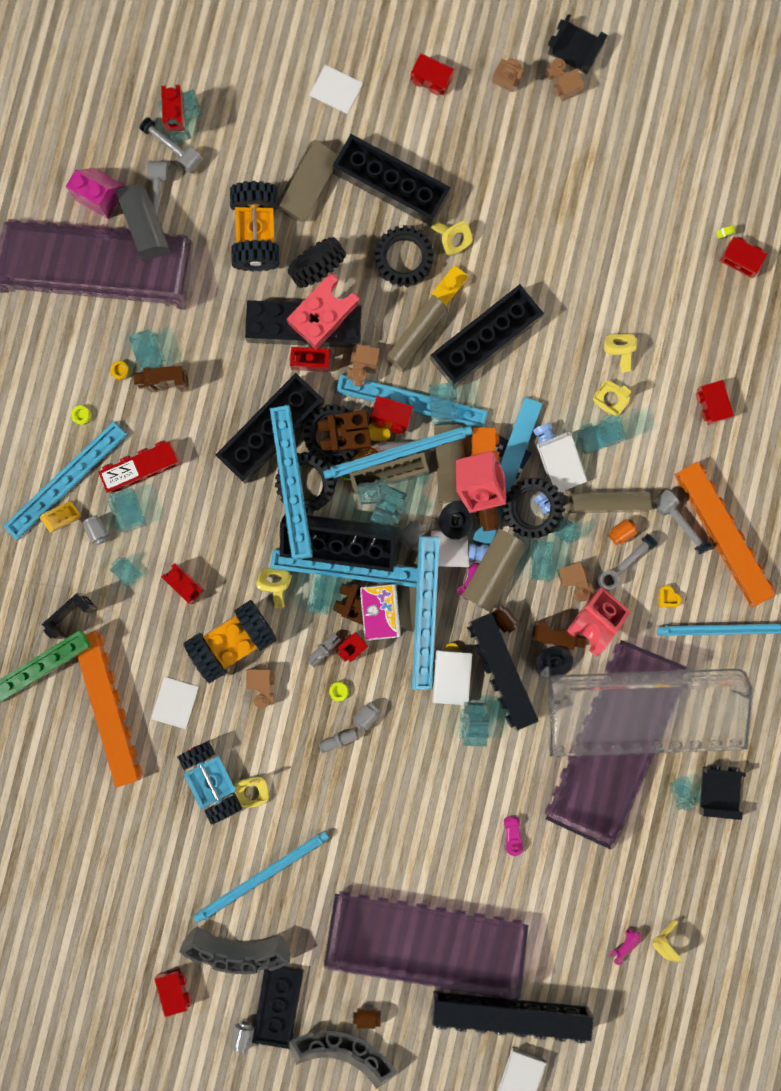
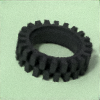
[375,225,434,287]
[287,237,346,288]
[303,404,358,465]
[275,452,337,513]
[503,478,565,538]

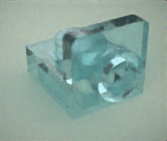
[357,478,390,504]
[553,517,581,544]
[110,557,142,588]
[670,777,697,810]

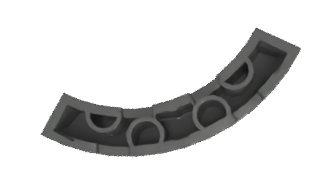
[179,926,290,974]
[289,1031,397,1089]

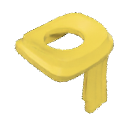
[432,221,473,255]
[604,334,637,373]
[593,380,631,416]
[256,568,292,608]
[234,776,269,808]
[652,921,682,962]

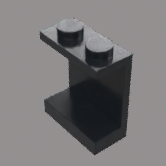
[547,14,608,74]
[41,593,98,639]
[699,765,746,820]

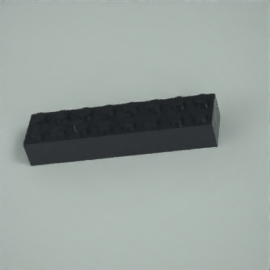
[431,991,594,1044]

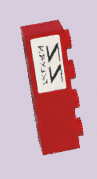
[98,440,181,495]

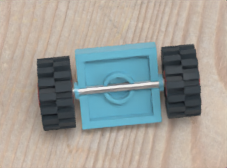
[177,740,242,825]

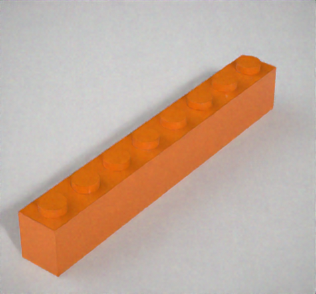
[674,461,775,607]
[77,631,143,788]

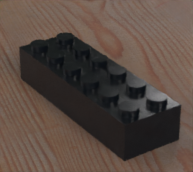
[332,134,451,227]
[430,284,544,389]
[245,300,362,348]
[215,373,324,484]
[280,514,399,572]
[466,613,539,731]

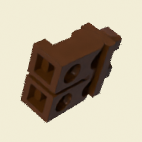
[134,366,189,393]
[318,410,372,453]
[333,583,363,625]
[531,622,587,650]

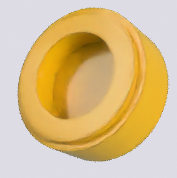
[110,361,130,381]

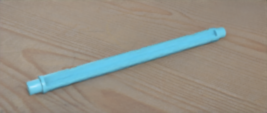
[323,426,472,479]
[657,624,781,637]
[193,831,329,923]

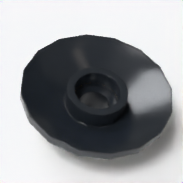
[439,502,474,539]
[535,646,573,679]

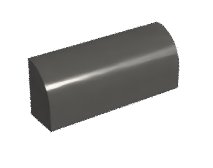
[115,185,171,262]

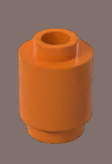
[608,519,638,546]

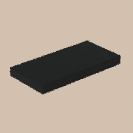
[252,966,304,1049]

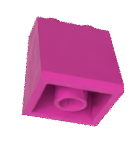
[65,168,125,219]

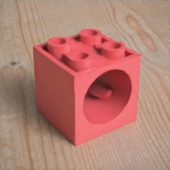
[456,451,506,513]

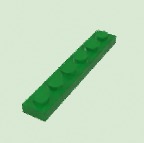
[0,630,92,703]

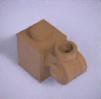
[492,58,524,92]
[545,58,585,101]
[347,344,380,387]
[557,562,594,602]
[246,669,275,709]

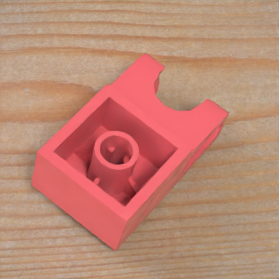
[287,273,360,350]
[567,586,631,657]

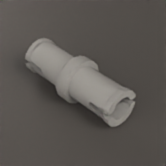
[306,633,342,668]
[318,728,359,753]

